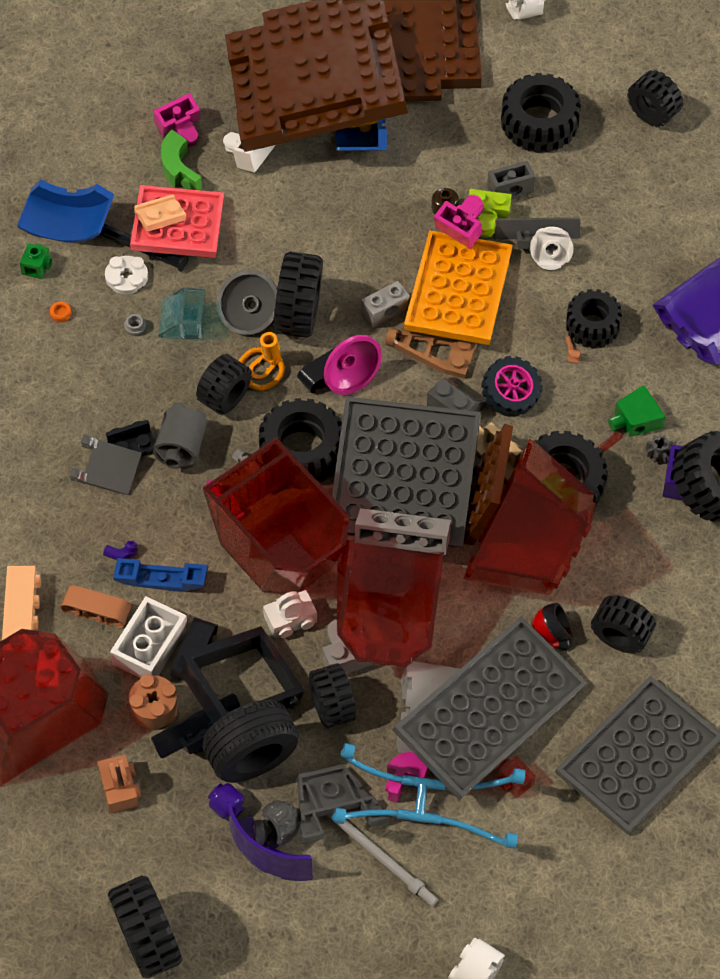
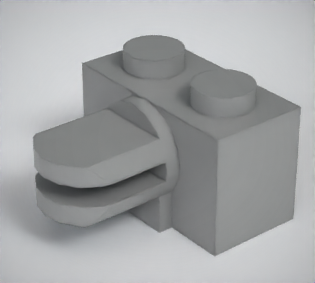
[322,619,375,674]

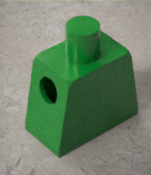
[608,385,665,437]

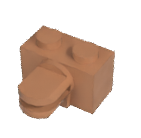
[97,754,141,814]

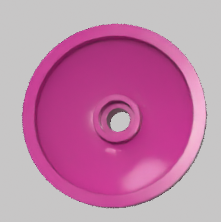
[324,335,382,395]

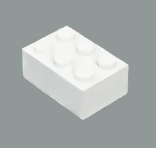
[110,596,188,678]

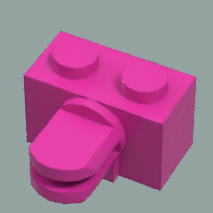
[153,93,200,147]
[434,195,484,249]

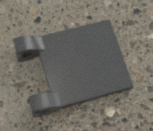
[70,434,142,495]

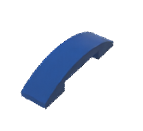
[113,558,208,591]

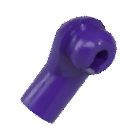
[103,541,138,560]

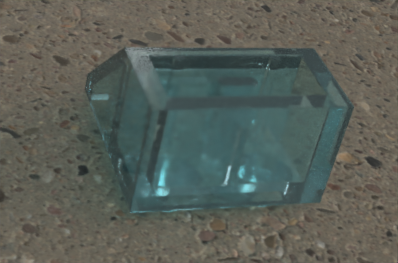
[159,288,206,340]

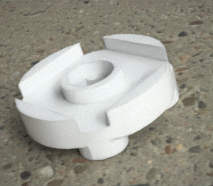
[530,227,573,270]
[105,256,148,295]

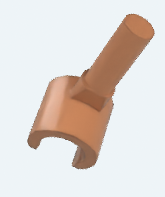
[566,336,580,363]

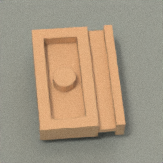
[134,194,186,232]

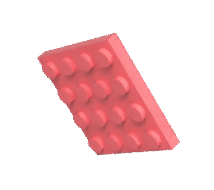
[130,185,224,258]

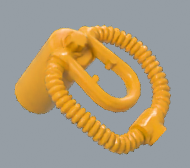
[238,332,285,392]

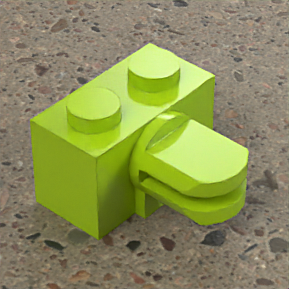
[469,189,512,238]

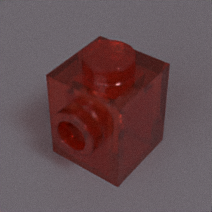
[497,755,536,798]

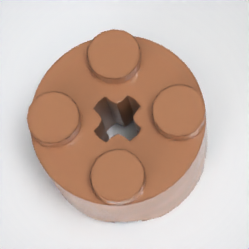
[129,674,178,730]

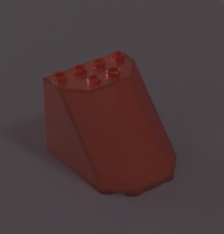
[337,540,444,668]

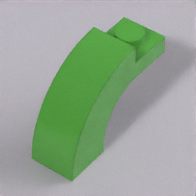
[161,130,202,190]

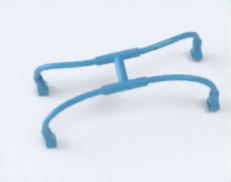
[332,743,525,849]

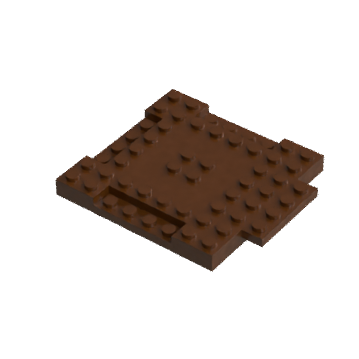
[225,0,408,152]
[342,0,482,101]

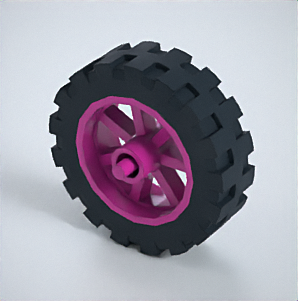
[481,356,543,417]

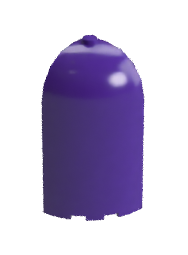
[653,257,720,365]

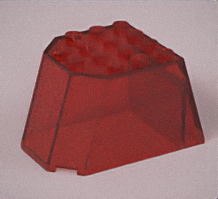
[203,437,349,594]
[463,439,596,595]
[0,629,109,786]

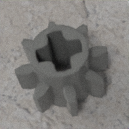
[646,435,673,463]

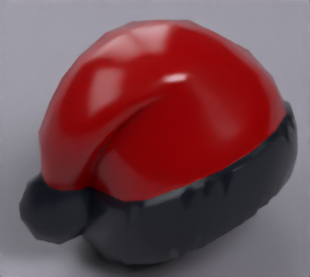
[531,603,573,650]

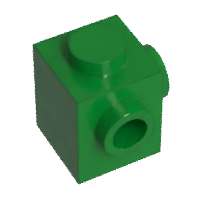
[20,243,52,279]

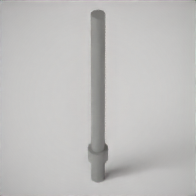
[327,813,438,907]

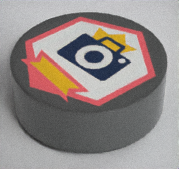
[251,822,265,846]

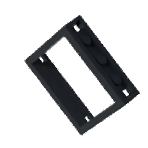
[177,626,304,724]

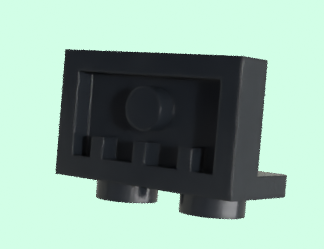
[106,420,155,457]

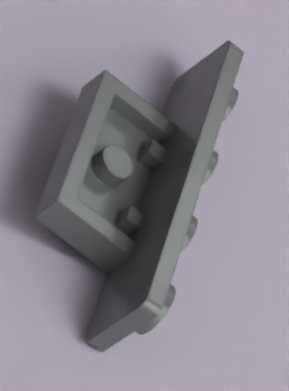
[495,217,581,250]

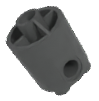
[153,403,207,469]

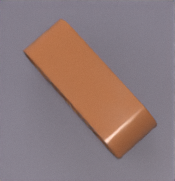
[60,585,132,628]

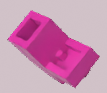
[385,752,430,803]

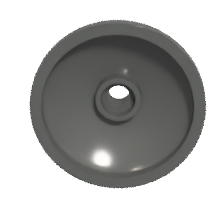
[217,270,277,335]

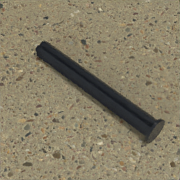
[100,223,188,272]

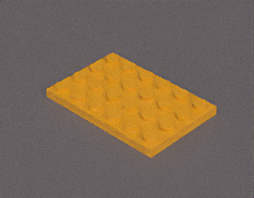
[404,230,513,345]

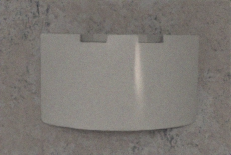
[396,660,460,753]

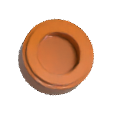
[49,302,72,323]

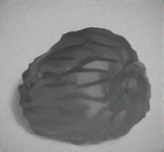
[262,800,300,849]

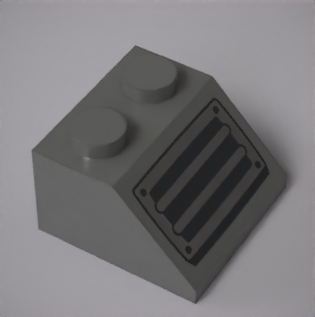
[427,377,487,412]

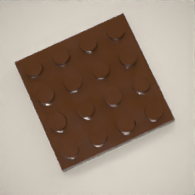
[464,424,513,545]

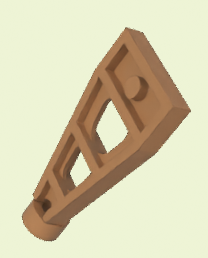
[385,328,477,379]

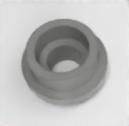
[124,314,146,335]

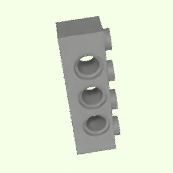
[355,508,451,555]

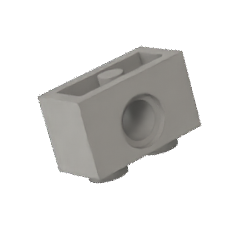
[361,281,410,328]

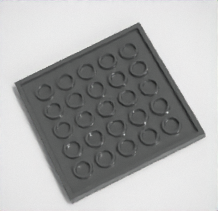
[327,397,481,548]

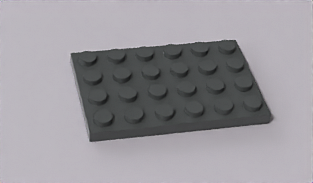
[555,675,720,835]

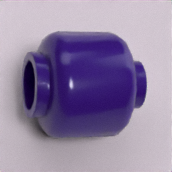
[208,783,244,819]

